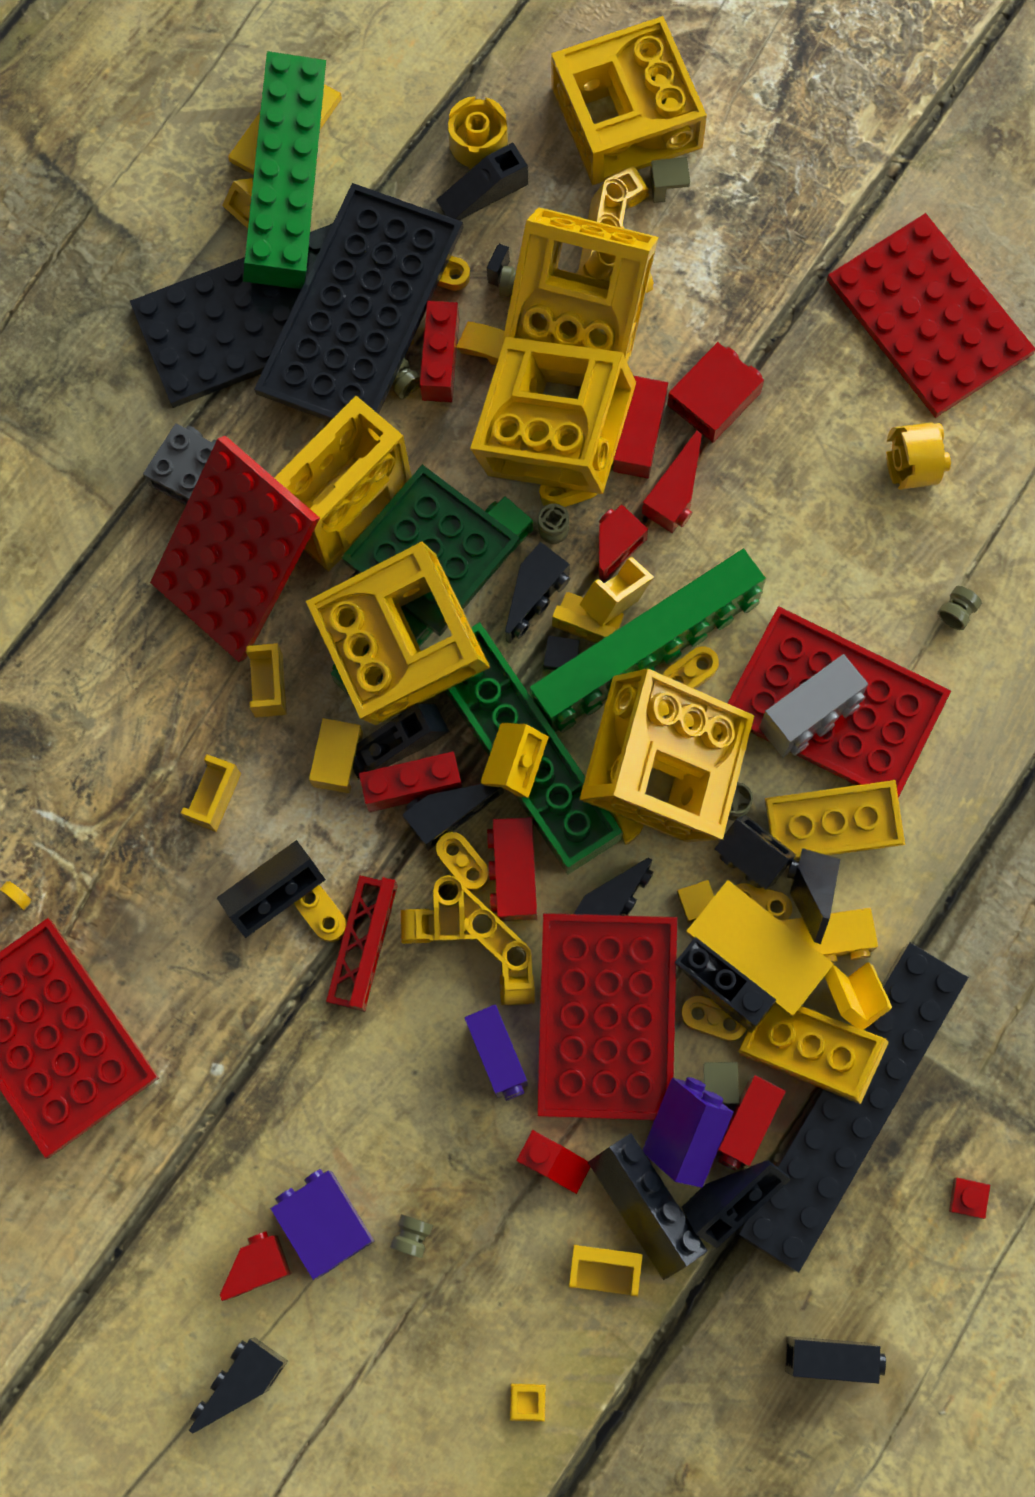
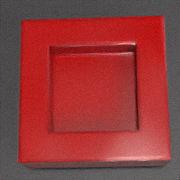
[949,1177,991,1219]

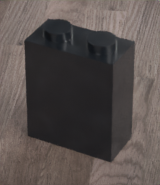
[785,1336,886,1384]

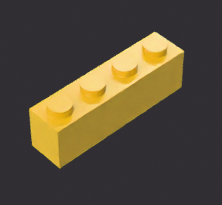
[781,907,878,963]

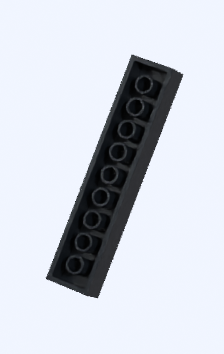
[735,942,969,1273]

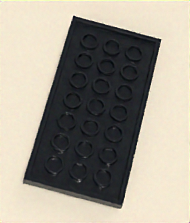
[254,183,464,422]
[130,223,333,408]

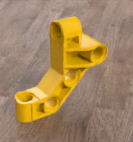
[576,166,654,293]
[400,875,535,1005]

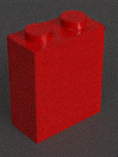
[667,342,764,443]
[716,1075,786,1171]

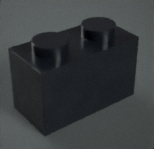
[714,815,796,890]

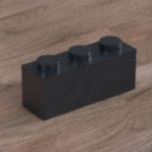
[217,840,326,938]

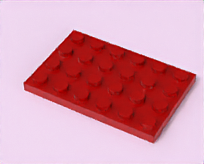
[827,213,1035,418]
[150,436,320,662]
[727,606,951,798]
[537,913,678,1120]
[0,918,159,1159]

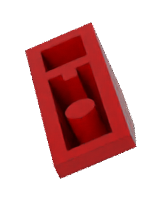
[642,431,702,533]

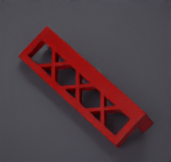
[326,875,398,1012]

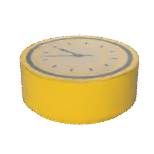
[0,881,31,911]

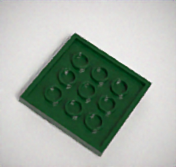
[341,464,520,636]

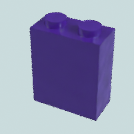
[464,1004,528,1101]
[643,1077,733,1188]
[270,1169,375,1280]

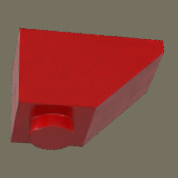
[599,504,648,581]
[516,1130,591,1194]
[220,1231,291,1301]

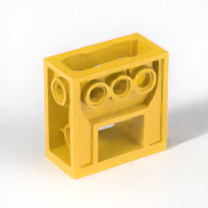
[551,16,707,186]
[502,207,659,363]
[470,337,636,494]
[274,396,411,571]
[306,542,490,725]
[579,668,754,842]

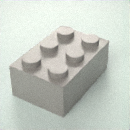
[759,654,869,758]

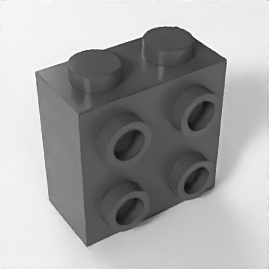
[143,423,216,505]

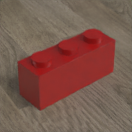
[420,301,460,402]
[613,375,669,479]
[359,751,462,813]
[487,817,537,921]

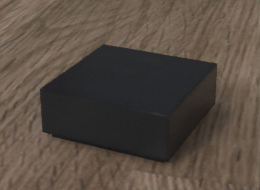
[487,243,510,287]
[543,635,580,670]

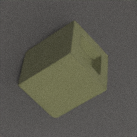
[650,157,690,203]
[703,1062,739,1106]

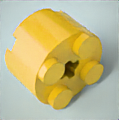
[448,96,508,169]
[886,422,951,490]

